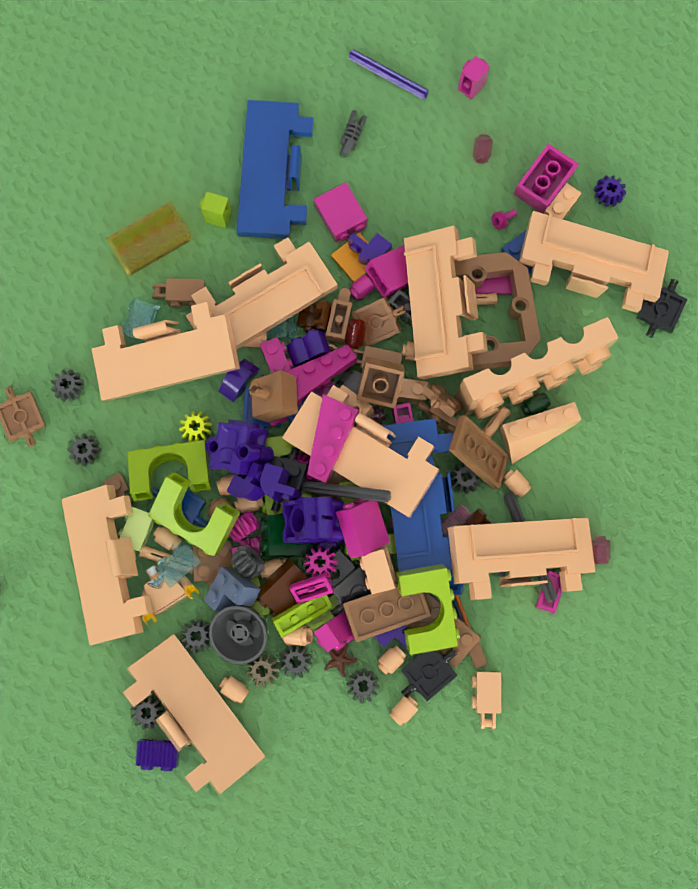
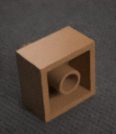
[357,356,405,408]
[249,370,298,422]

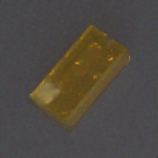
[106,201,193,277]

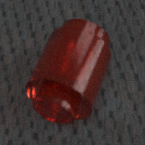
[345,319,366,349]

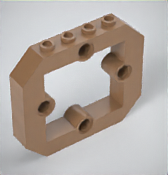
[454,252,541,372]

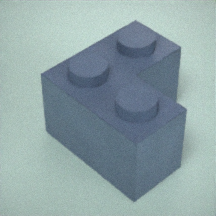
[203,566,261,612]

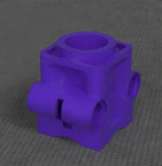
[205,419,274,475]
[282,497,344,544]

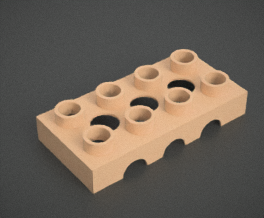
[455,317,618,420]

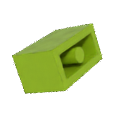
[200,192,232,229]

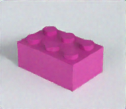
[513,143,579,214]

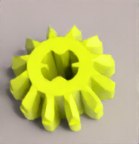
[179,411,212,442]

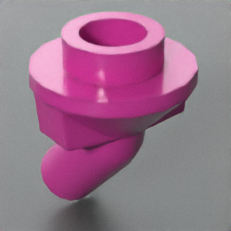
[491,209,517,230]

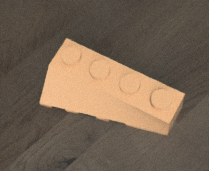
[499,402,581,465]

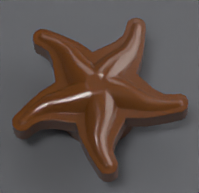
[324,642,358,677]

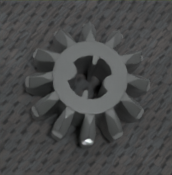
[51,370,84,402]
[67,433,101,466]
[450,462,481,494]
[231,545,265,580]
[180,619,211,653]
[279,646,312,679]
[346,668,380,703]
[130,695,165,730]

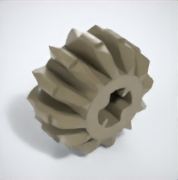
[246,654,280,688]

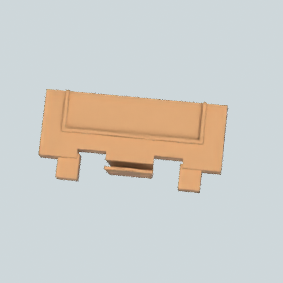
[519,211,669,313]
[404,225,488,380]
[186,237,338,350]
[92,302,240,401]
[282,385,440,518]
[61,485,153,645]
[448,518,596,600]
[123,634,266,794]

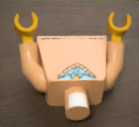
[142,565,200,626]

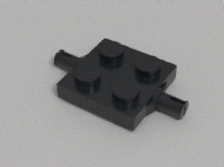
[636,279,688,338]
[265,447,309,512]
[330,565,372,617]
[401,648,458,701]

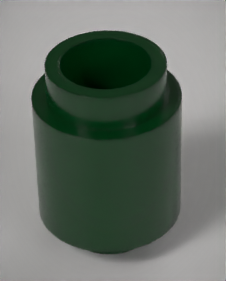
[521,392,551,416]

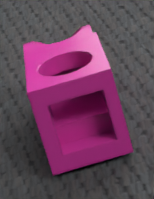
[391,403,413,424]

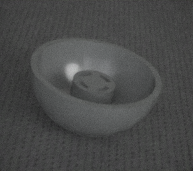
[209,605,268,664]

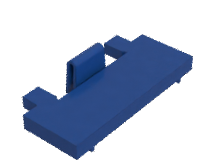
[237,100,313,239]
[382,419,455,571]

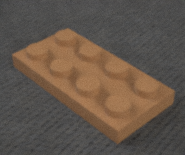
[449,415,509,489]
[343,586,431,642]
[407,592,481,668]

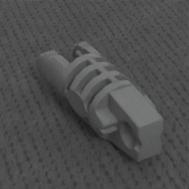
[339,110,367,157]

